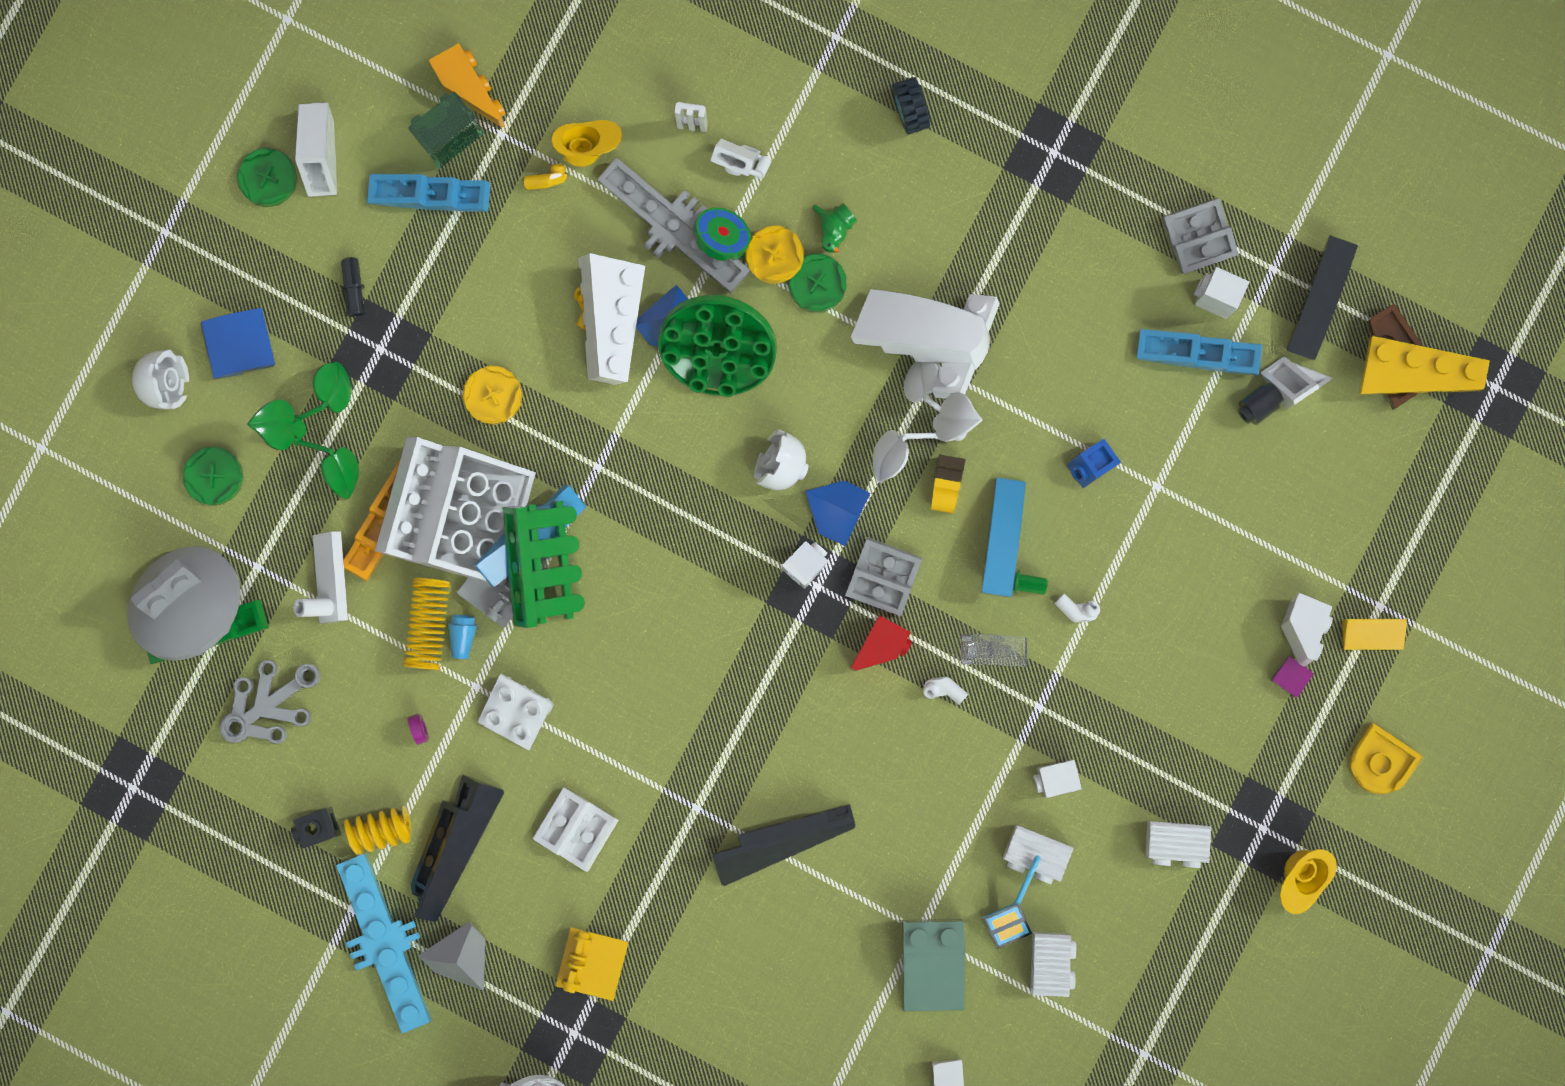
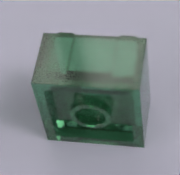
[408,91,484,169]

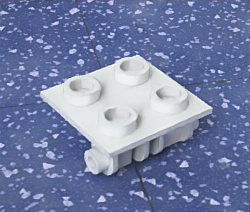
[478,674,554,750]

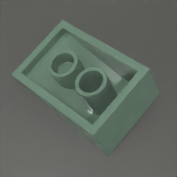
[902,919,965,1011]

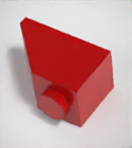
[850,615,913,671]

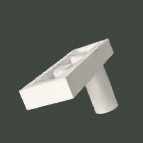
[293,532,348,623]

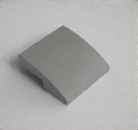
[1162,198,1239,274]
[845,537,923,616]

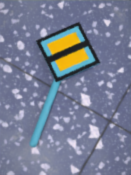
[983,855,1041,949]

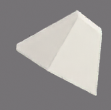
[1260,356,1333,410]

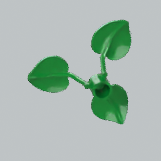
[247,361,359,500]

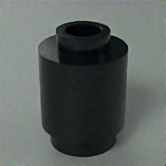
[1238,383,1284,425]

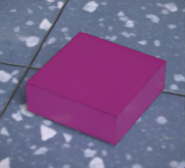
[1271,656,1314,698]

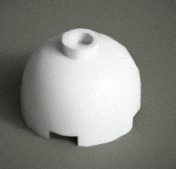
[132,350,189,409]
[754,429,809,491]

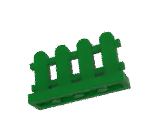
[502,500,585,628]

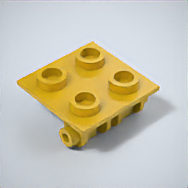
[556,927,629,1001]

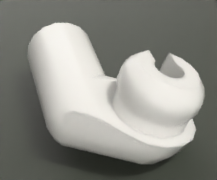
[1054,593,1100,623]
[923,676,968,705]

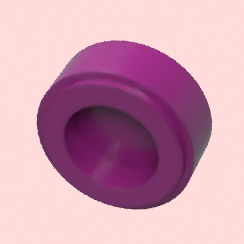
[408,714,429,745]

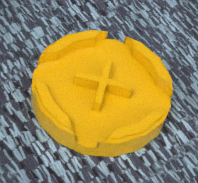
[745,225,804,284]
[463,365,523,425]

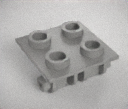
[457,576,513,628]

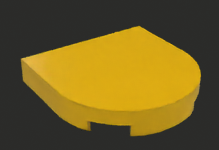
[1349,723,1423,794]

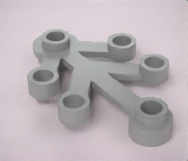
[220,660,321,744]

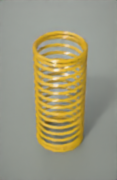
[403,578,451,670]

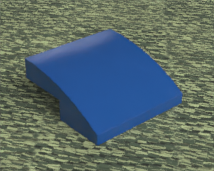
[200,308,275,379]

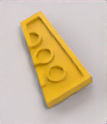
[1359,336,1490,395]

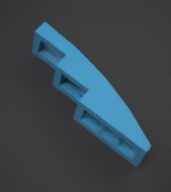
[367,174,491,212]
[1137,329,1263,376]
[981,478,1026,598]
[474,485,586,587]

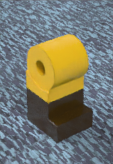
[930,454,966,514]

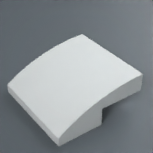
[533,787,619,872]

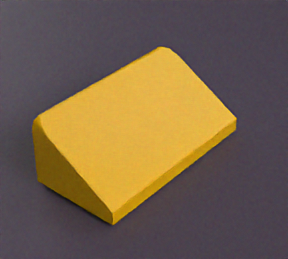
[1342,619,1407,650]

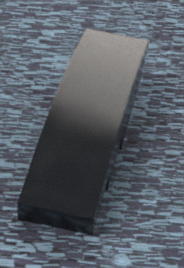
[1286,235,1358,360]

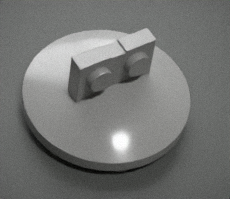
[127,546,241,661]

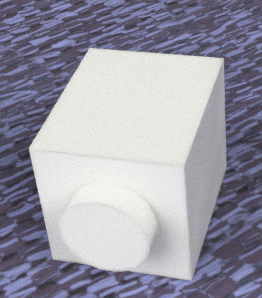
[1033,759,1082,798]

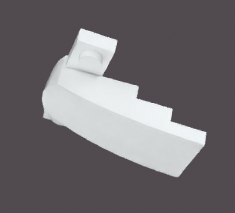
[851,289,999,399]

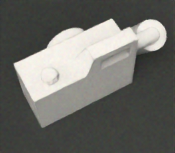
[710,139,771,179]

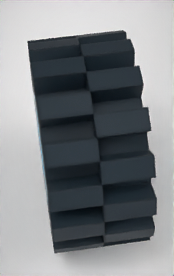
[892,77,931,135]

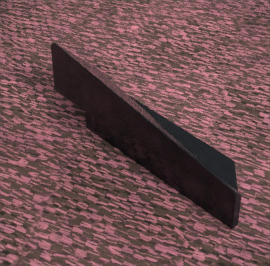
[411,775,504,922]
[712,804,855,886]

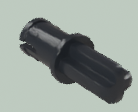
[341,257,365,317]

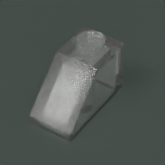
[961,634,1027,667]

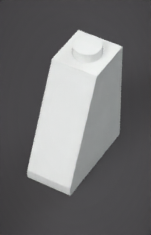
[295,103,337,197]

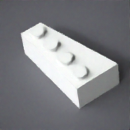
[578,253,645,385]

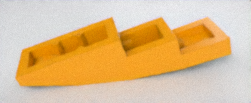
[343,460,400,582]

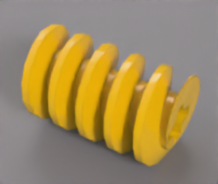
[344,805,412,855]

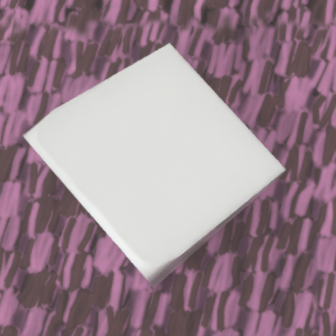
[932,1059,964,1086]

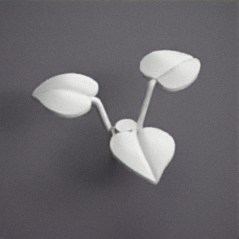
[873,362,983,483]

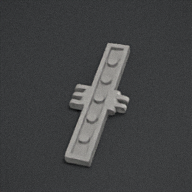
[597,157,750,294]

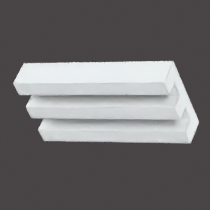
[674,102,708,133]

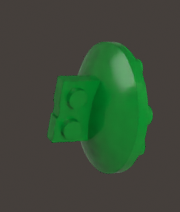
[658,295,777,397]

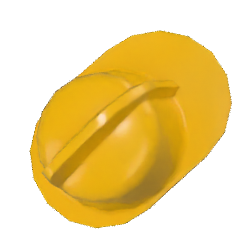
[551,120,622,167]
[1280,849,1337,914]

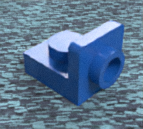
[1067,439,1121,488]

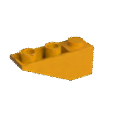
[428,43,506,128]

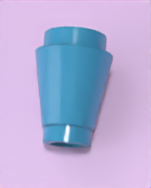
[448,615,477,659]

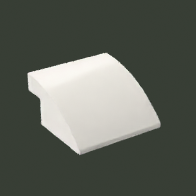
[375,437,536,586]

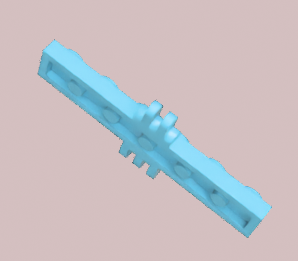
[336,853,432,1034]

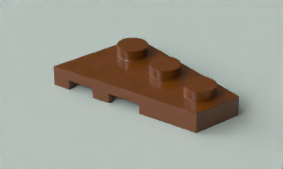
[1367,304,1424,410]

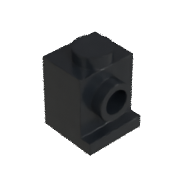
[291,807,342,848]

